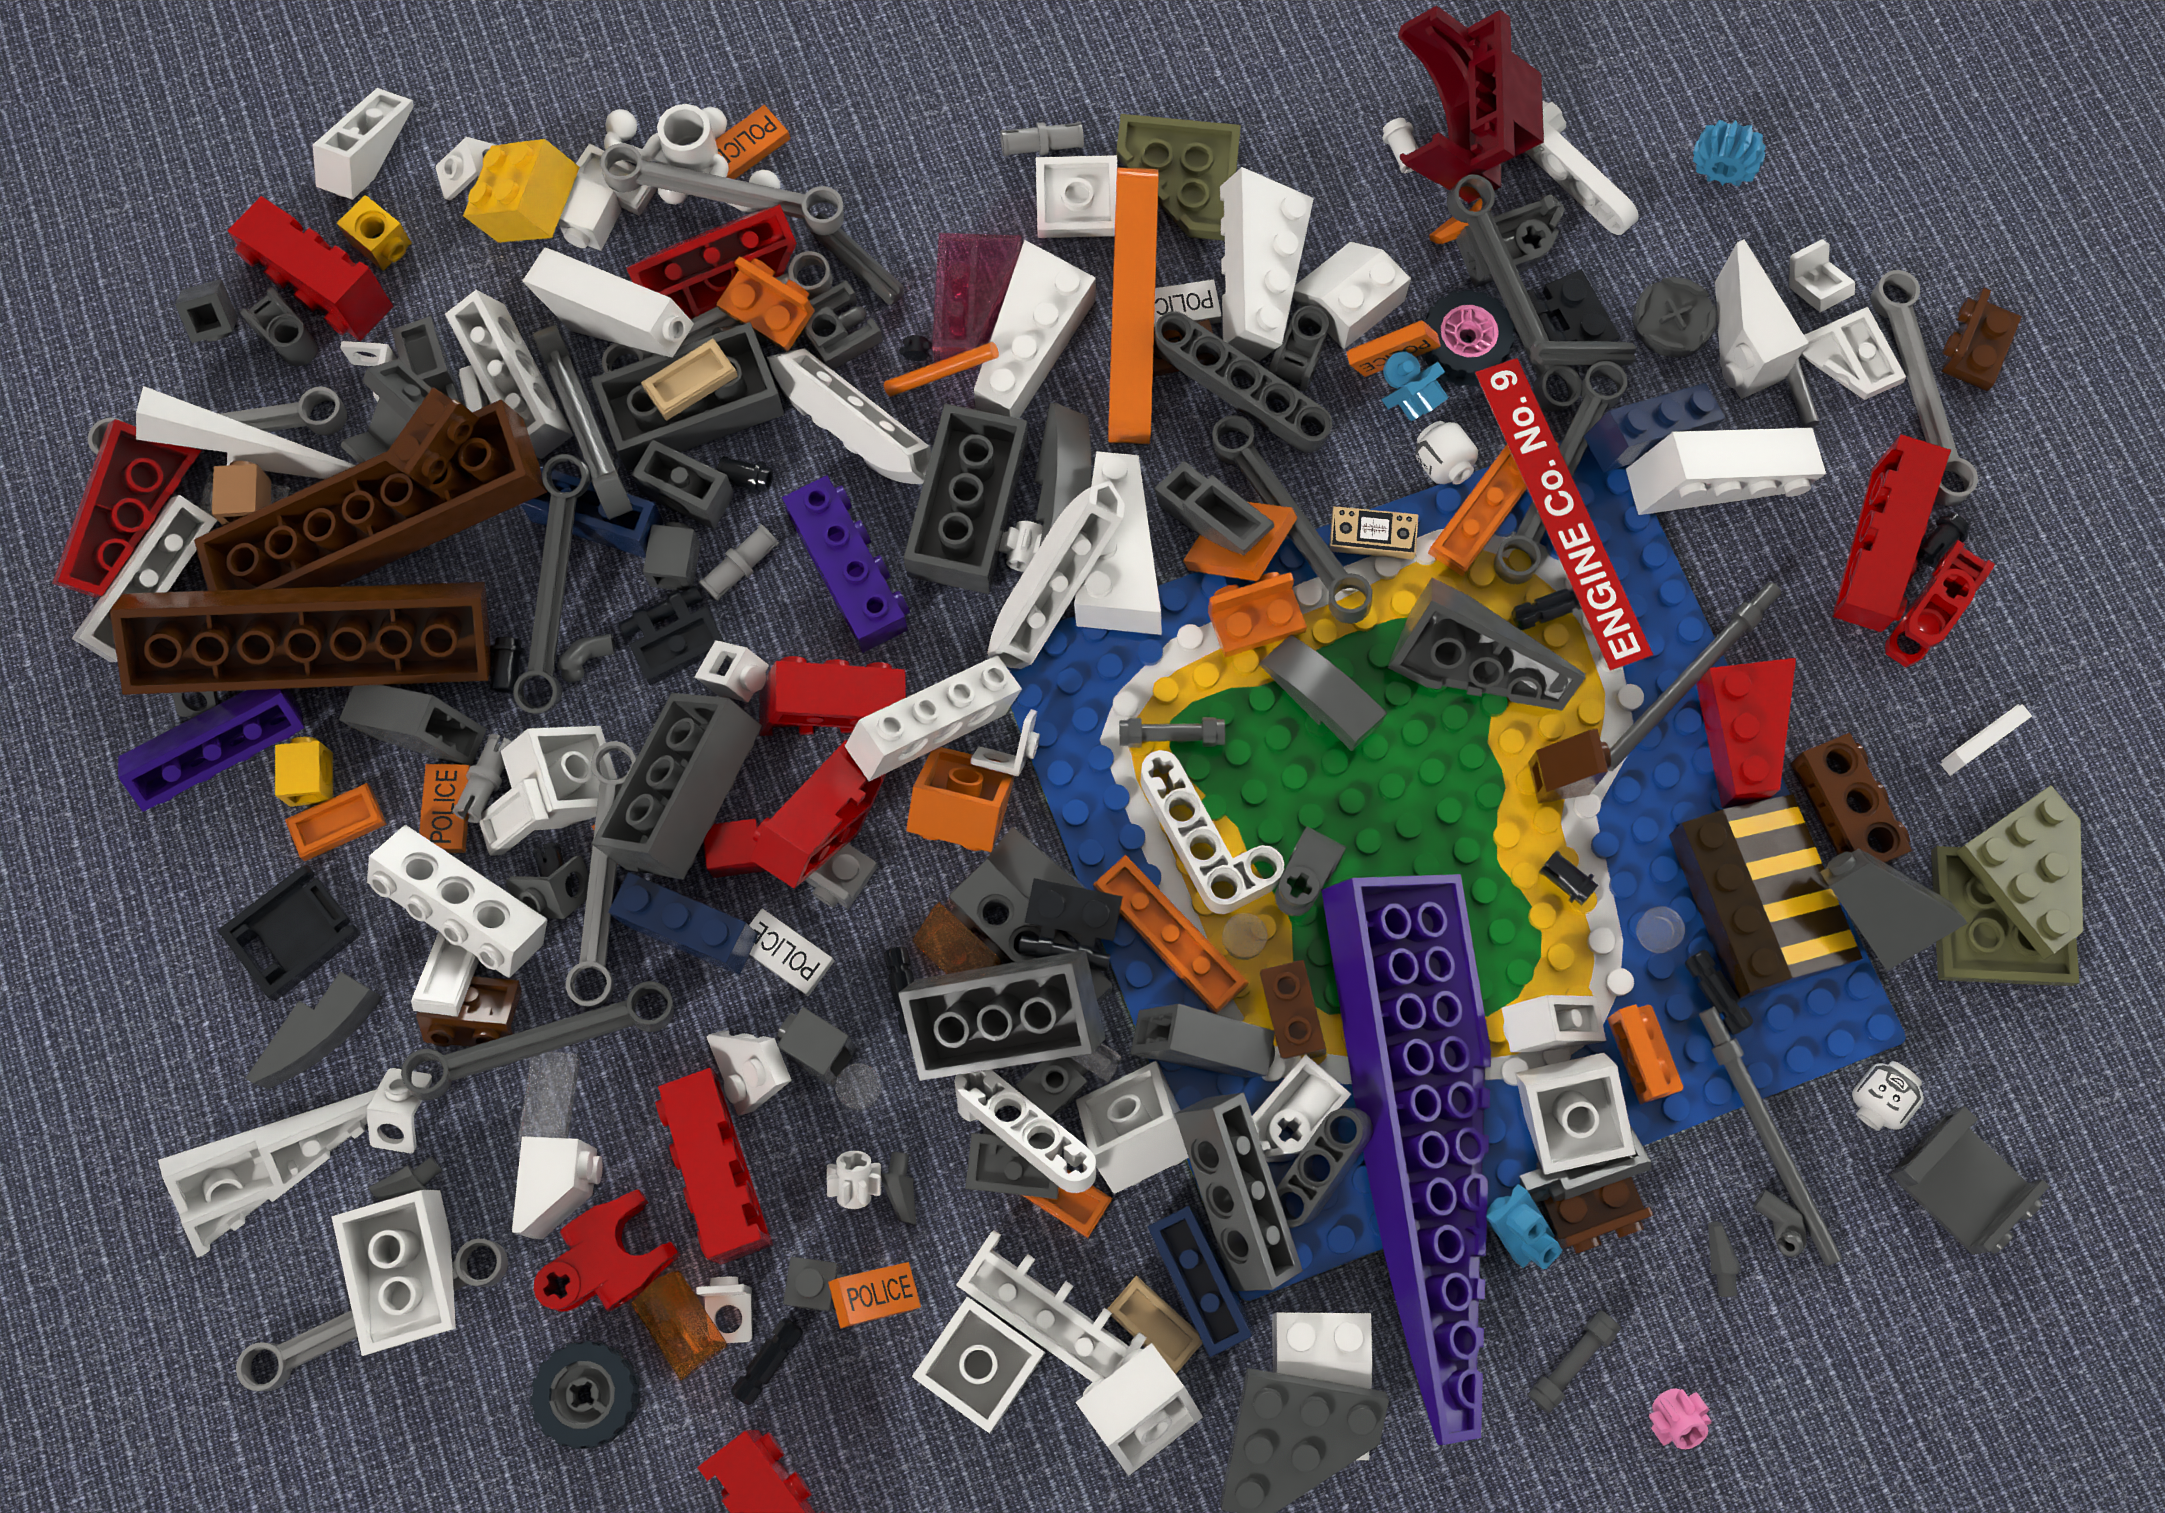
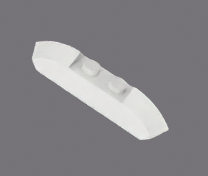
[767,348,931,484]
[987,480,1125,669]

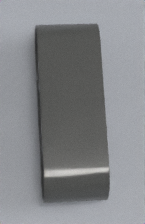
[1276,1108,1373,1228]

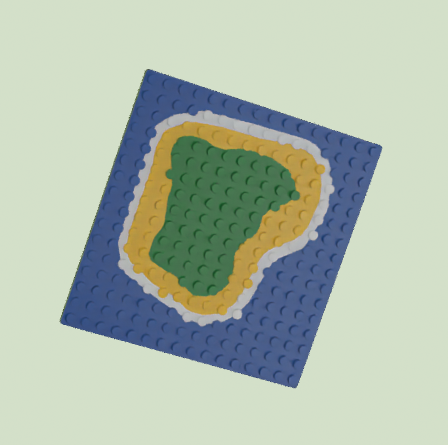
[1007,440,1906,1301]

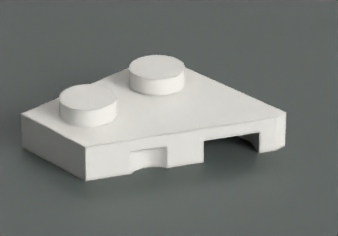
[1800,307,1906,400]
[707,1030,792,1116]

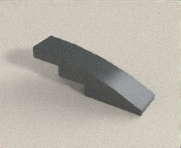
[1034,402,1091,547]

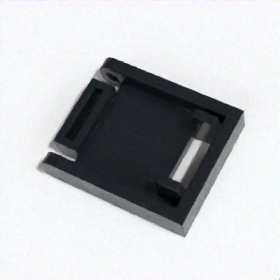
[217,865,361,1002]

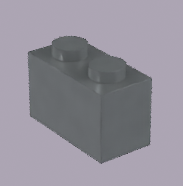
[777,1007,858,1087]

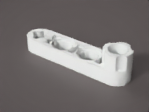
[1526,101,1639,235]
[954,1070,1096,1193]

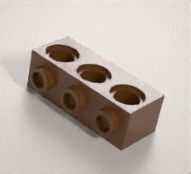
[1790,732,1912,865]

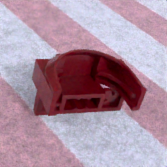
[1398,5,1544,203]

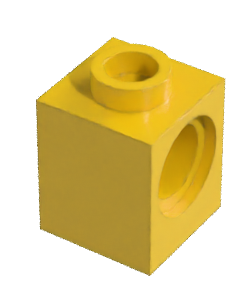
[337,195,412,271]
[275,737,333,807]

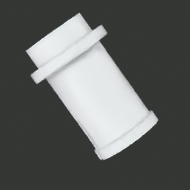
[1382,118,1418,173]

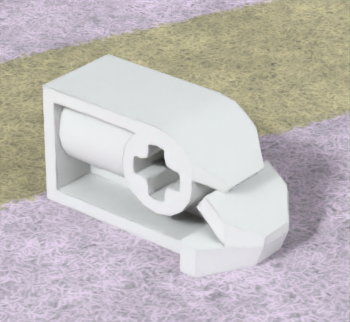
[1252,1054,1351,1162]

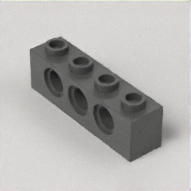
[948,859,1113,1006]
[1175,1092,1303,1291]

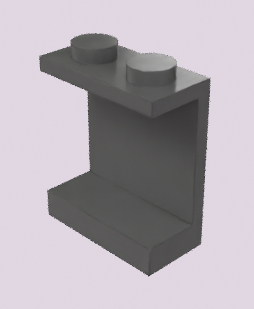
[341,359,432,464]
[1889,1106,2050,1255]

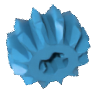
[1693,120,1766,186]

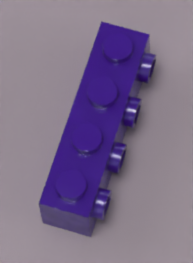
[782,475,910,653]
[118,688,304,812]

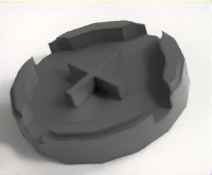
[1632,277,1717,358]

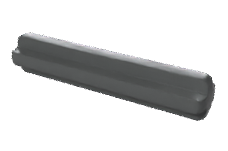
[809,213,904,305]
[1529,341,1637,365]

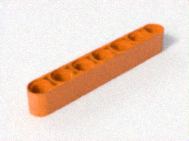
[1108,167,1158,444]

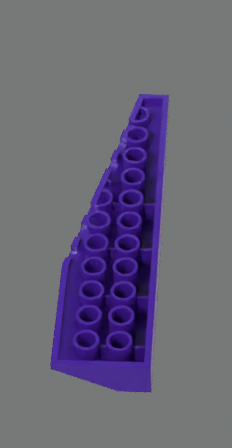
[1321,874,1491,1445]

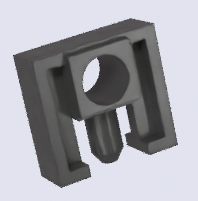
[801,280,883,370]

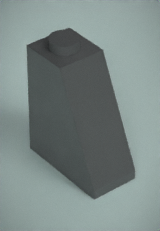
[339,685,486,766]
[1820,848,1967,971]
[1130,1004,1275,1078]

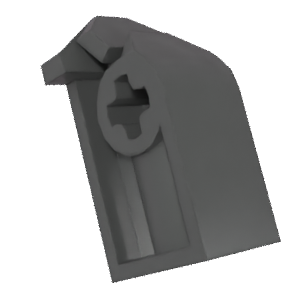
[1455,194,1565,288]

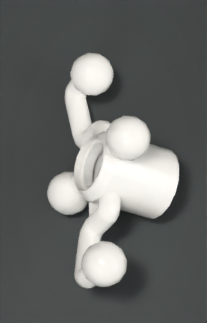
[604,104,780,213]

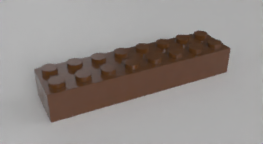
[194,400,548,591]
[110,582,492,695]

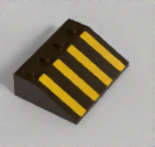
[1669,794,1863,1000]

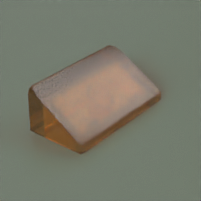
[912,902,1002,974]
[631,1271,727,1381]

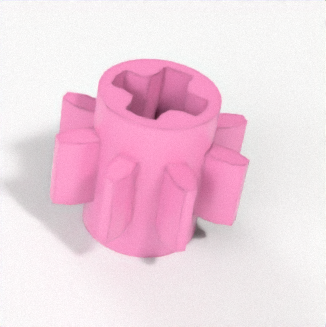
[1649,1389,1712,1449]

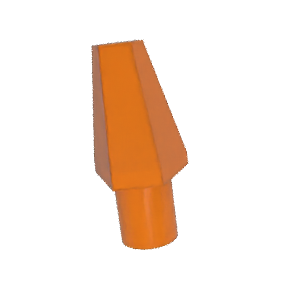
[1429,199,1491,244]

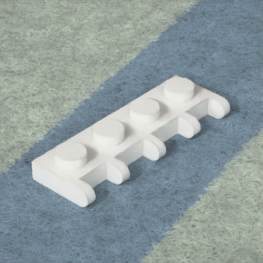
[956,1230,1147,1382]

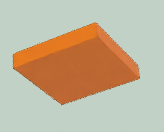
[1183,502,1297,581]

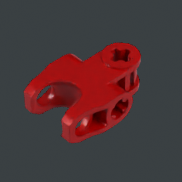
[1885,540,1995,668]
[533,1189,681,1312]

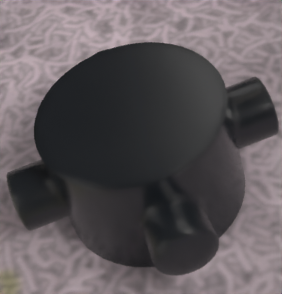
[899,335,933,361]

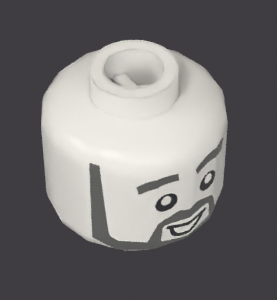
[1415,421,1478,484]
[1852,1061,1924,1131]

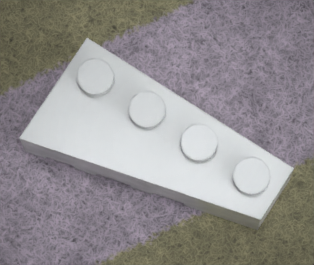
[1220,167,1314,361]
[974,240,1096,419]
[1626,428,1826,515]
[1074,451,1162,635]

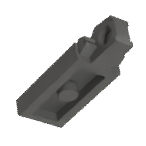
[1519,1125,1651,1203]

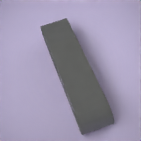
[1153,311,1332,453]

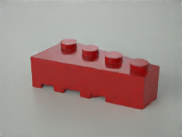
[227,196,394,341]
[52,419,202,598]
[1832,434,1951,633]
[655,1068,773,1265]
[697,1430,825,1513]

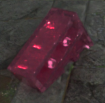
[932,233,1022,370]

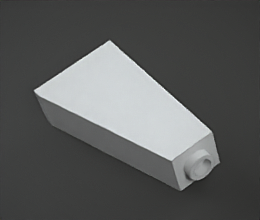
[523,248,694,358]

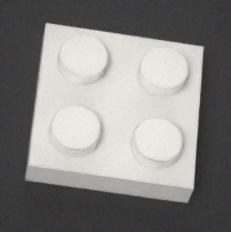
[1036,155,1117,238]

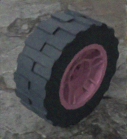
[1421,290,1515,387]

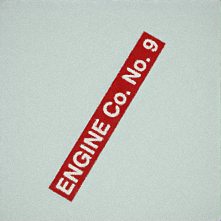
[1475,358,1653,671]

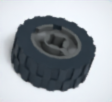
[530,1341,641,1449]

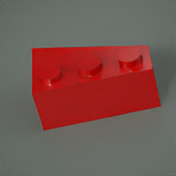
[759,656,906,736]
[1696,658,1796,808]
[750,740,887,889]

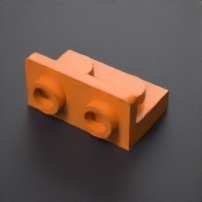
[716,256,815,352]
[1208,572,1307,658]
[1607,1004,1683,1105]

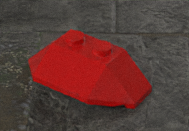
[626,204,797,319]

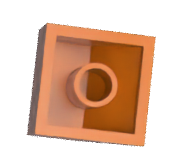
[906,747,1015,852]

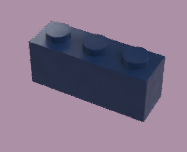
[1584,383,1726,472]
[520,466,664,558]
[608,872,758,975]
[1147,1205,1255,1357]

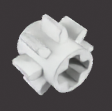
[999,521,1043,572]
[827,1151,881,1209]

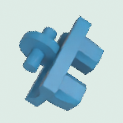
[1381,352,1449,422]
[1486,1184,1562,1270]

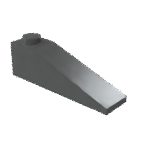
[1388,577,1586,711]

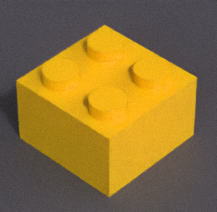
[463,139,580,243]

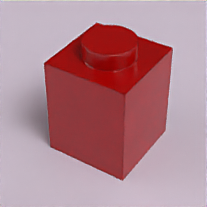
[704,818,766,878]

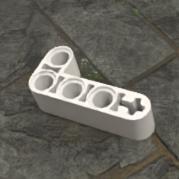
[1140,750,1284,914]

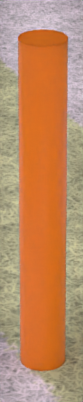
[884,342,999,397]

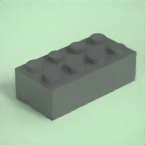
[591,322,785,471]
[903,403,1028,594]
[591,693,762,879]
[899,950,1106,1081]

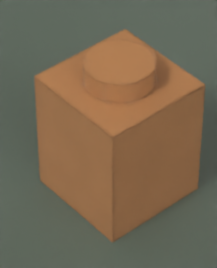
[212,460,271,526]

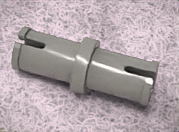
[1000,121,1084,156]
[699,524,779,602]
[452,734,512,823]

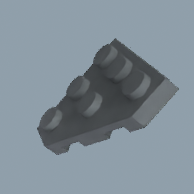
[1220,1368,1389,1513]

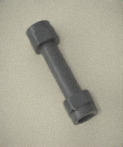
[1119,717,1225,748]
[1527,1310,1621,1414]

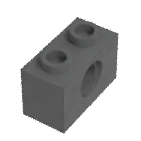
[632,440,735,529]

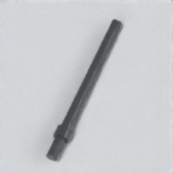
[1608,582,1781,771]
[1699,1006,1843,1266]

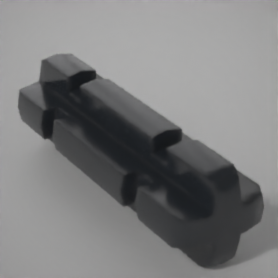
[1511,588,1582,630]
[884,946,914,1034]
[1685,950,1753,1035]
[731,1318,803,1405]

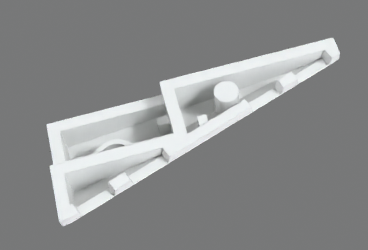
[136,386,356,479]
[158,1089,377,1258]

